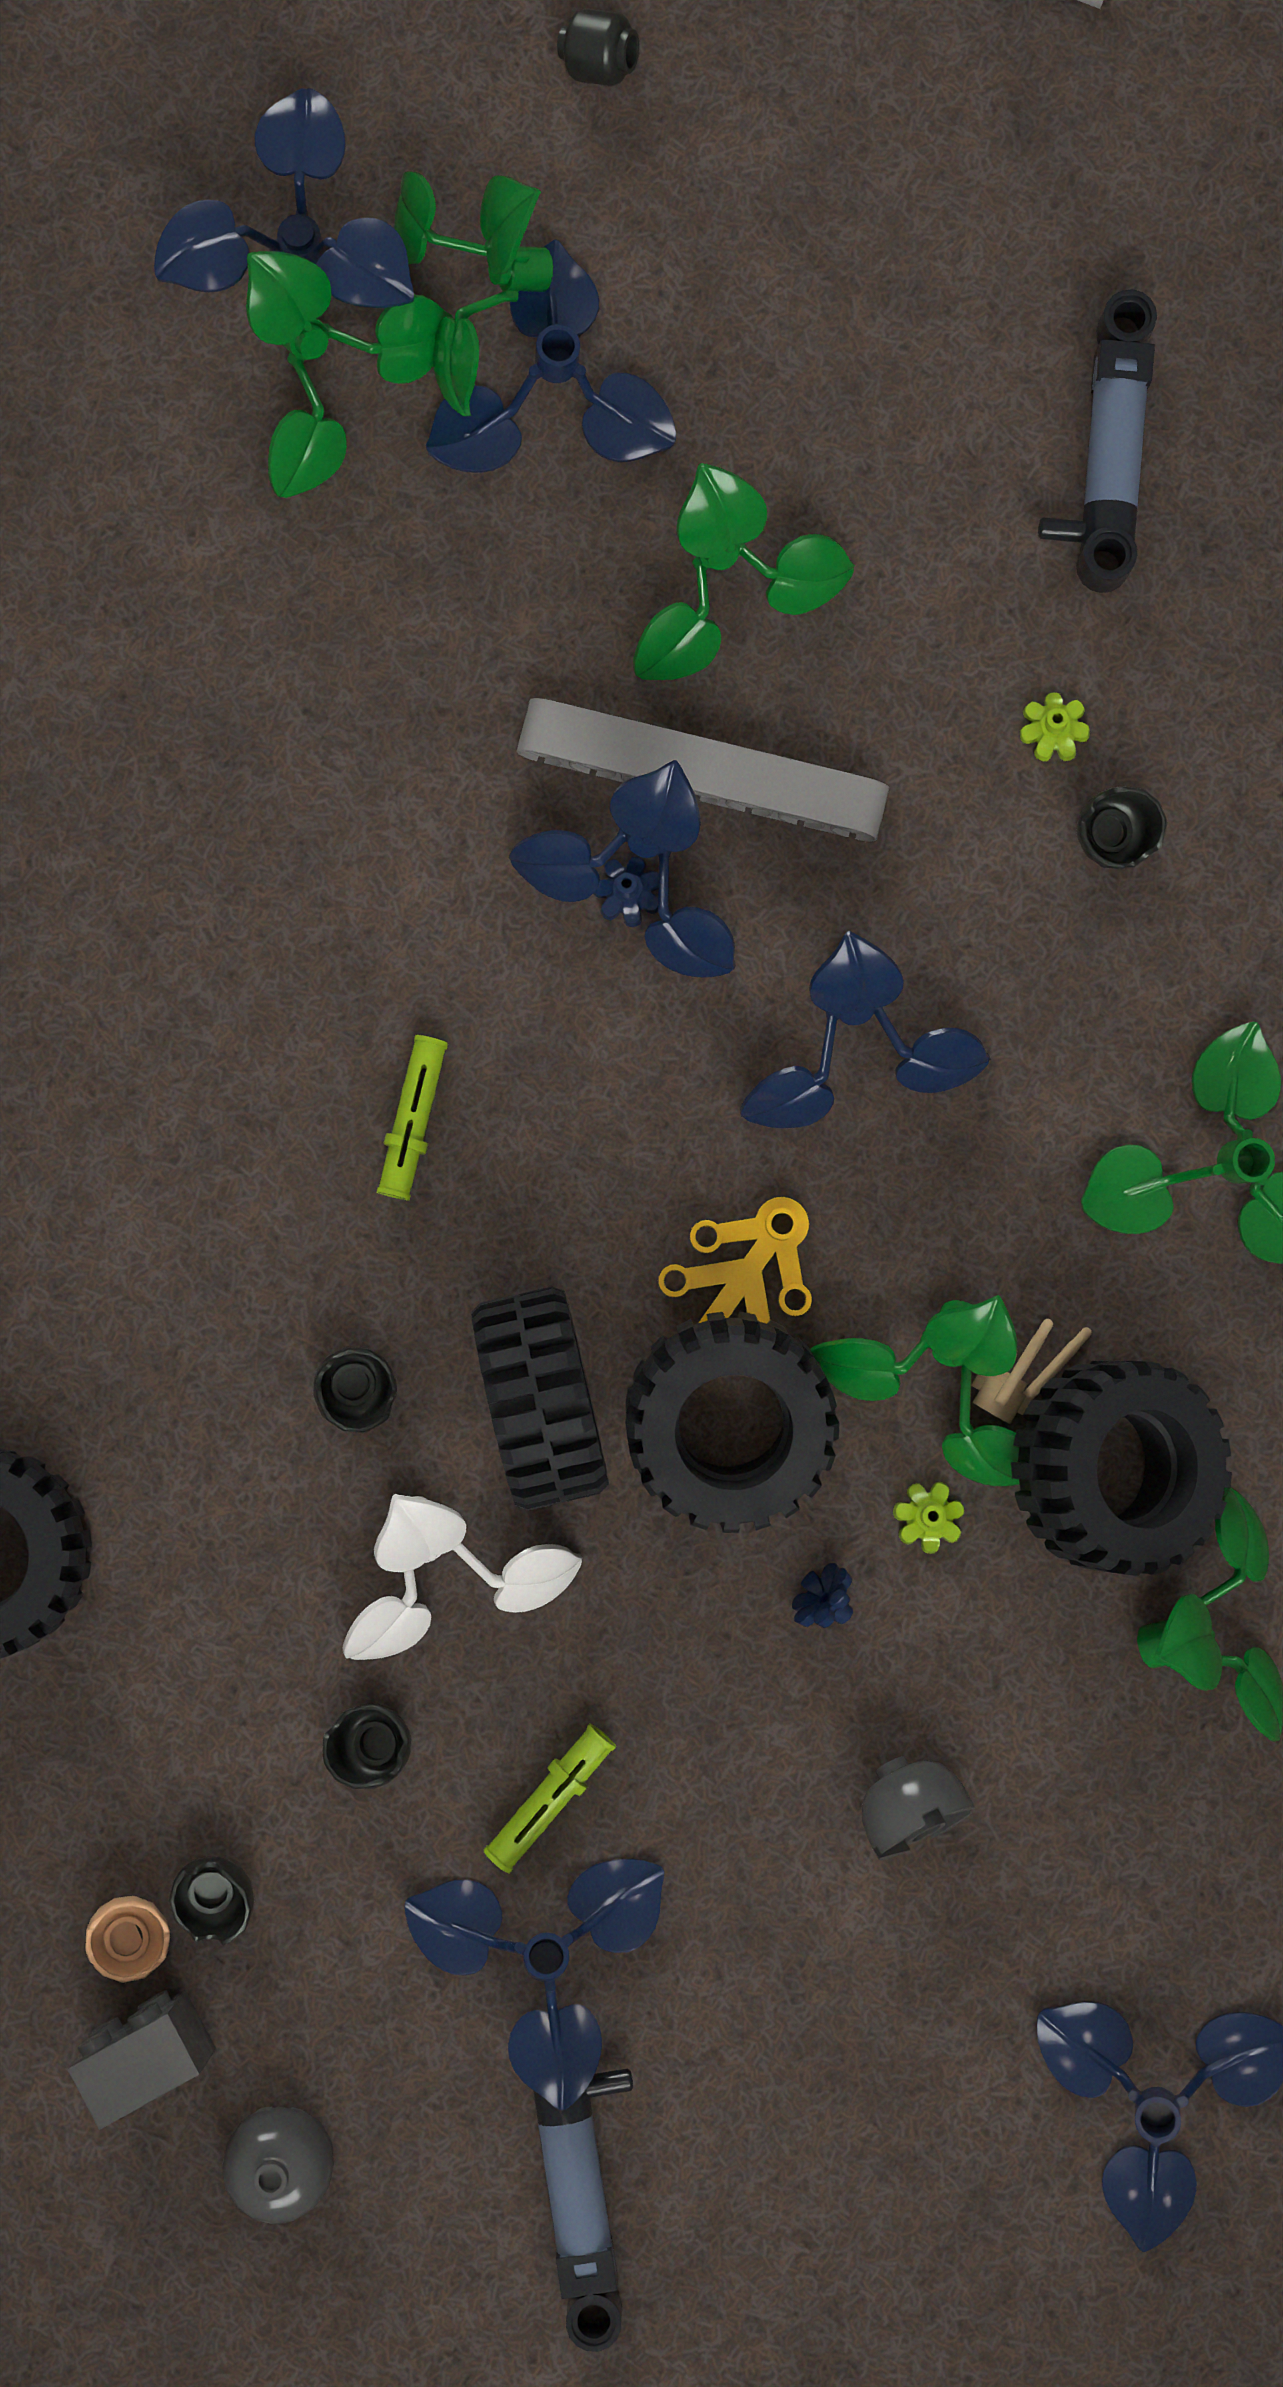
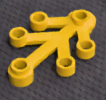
[658,1197,812,1324]

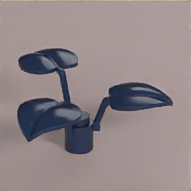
[154,88,414,308]
[426,239,676,473]
[509,760,736,978]
[740,931,991,1128]
[404,1859,664,2110]
[1037,2001,1283,2252]

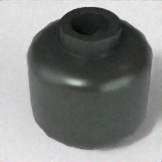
[557,9,640,86]

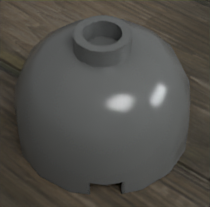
[862,1756,975,1860]
[222,2106,334,2224]

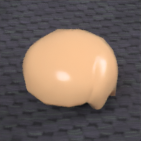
[85,1896,170,1983]

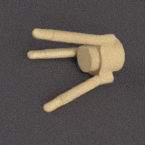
[971,1319,1092,1424]

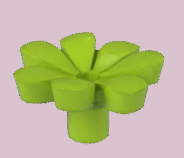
[1020,693,1090,761]
[893,1482,964,1554]

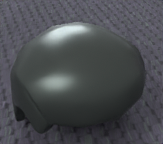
[1077,786,1167,869]
[313,1347,397,1433]
[322,1703,412,1789]
[169,1857,255,1945]

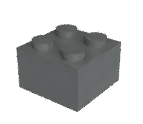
[67,1990,216,2130]

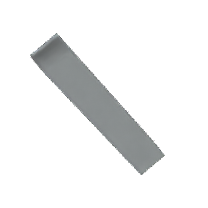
[516,698,890,842]

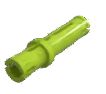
[376,1035,448,1201]
[483,1723,616,1873]

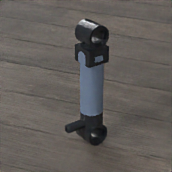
[1038,289,1157,593]
[533,2068,633,2352]

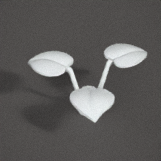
[343,1494,582,1660]

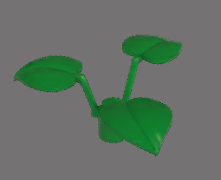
[394,171,553,416]
[246,251,452,498]
[633,463,855,680]
[1081,1022,1283,1264]
[810,1295,1019,1486]
[1137,1487,1283,1742]

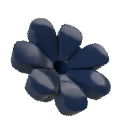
[594,857,659,927]
[792,1563,853,1628]

